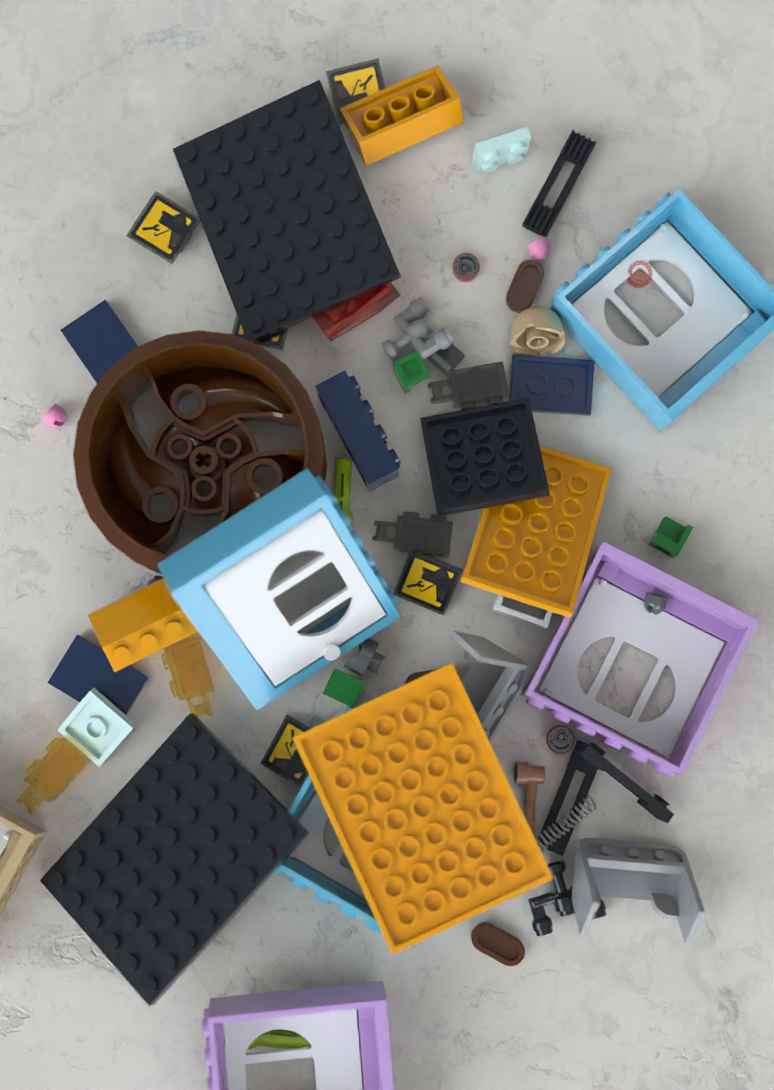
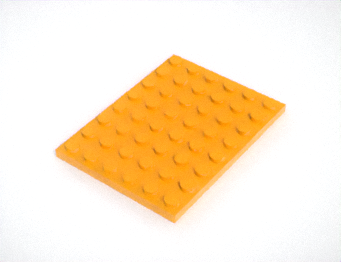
[293,663,554,955]

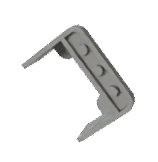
[451,631,532,743]
[572,838,705,943]

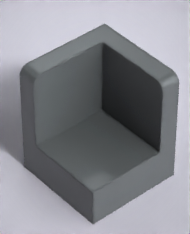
[426,329,465,377]

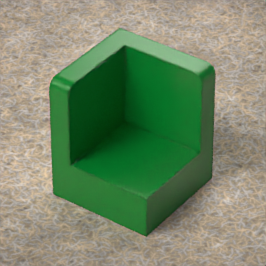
[393,351,430,393]
[648,517,693,558]
[322,669,366,708]

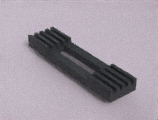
[522,129,596,238]
[537,740,604,856]
[573,742,674,823]

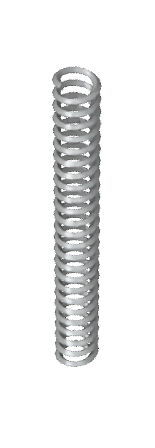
[534,795,596,852]

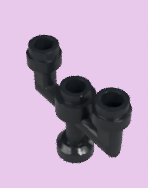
[528,860,607,936]

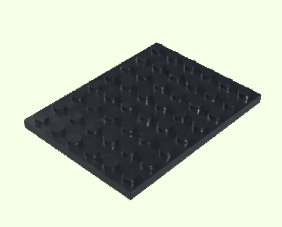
[173,80,401,343]
[40,713,310,1006]

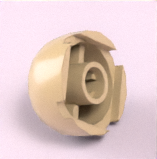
[510,306,565,356]

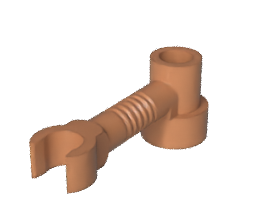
[514,761,545,837]

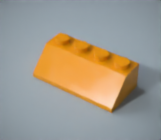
[340,65,464,166]
[87,578,198,672]

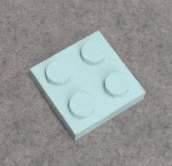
[472,127,531,173]
[57,688,136,767]

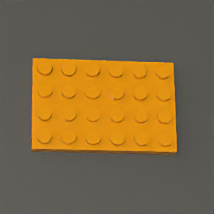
[461,445,612,618]

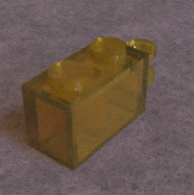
[161,637,215,717]
[17,737,91,814]

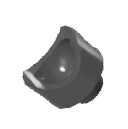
[343,638,385,677]

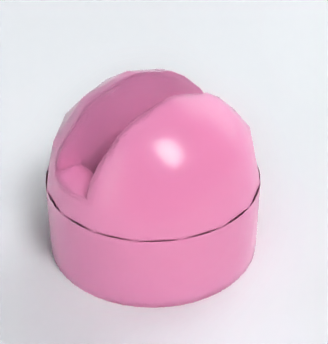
[527,236,551,260]
[42,403,67,428]

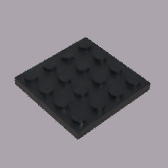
[420,397,550,517]

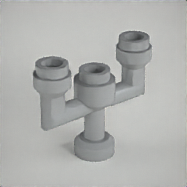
[381,297,454,362]

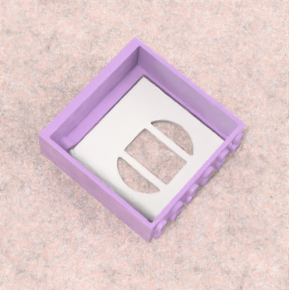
[522,541,759,777]
[202,981,394,1090]

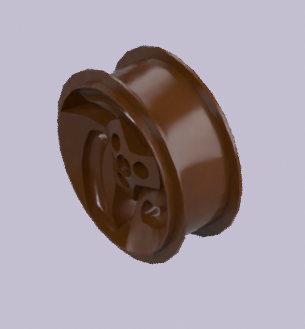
[73,330,327,574]

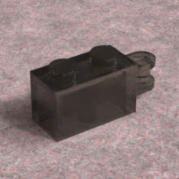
[427,361,509,410]
[372,512,453,557]

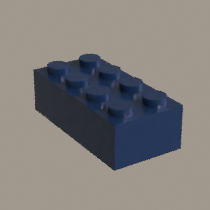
[315,370,401,492]

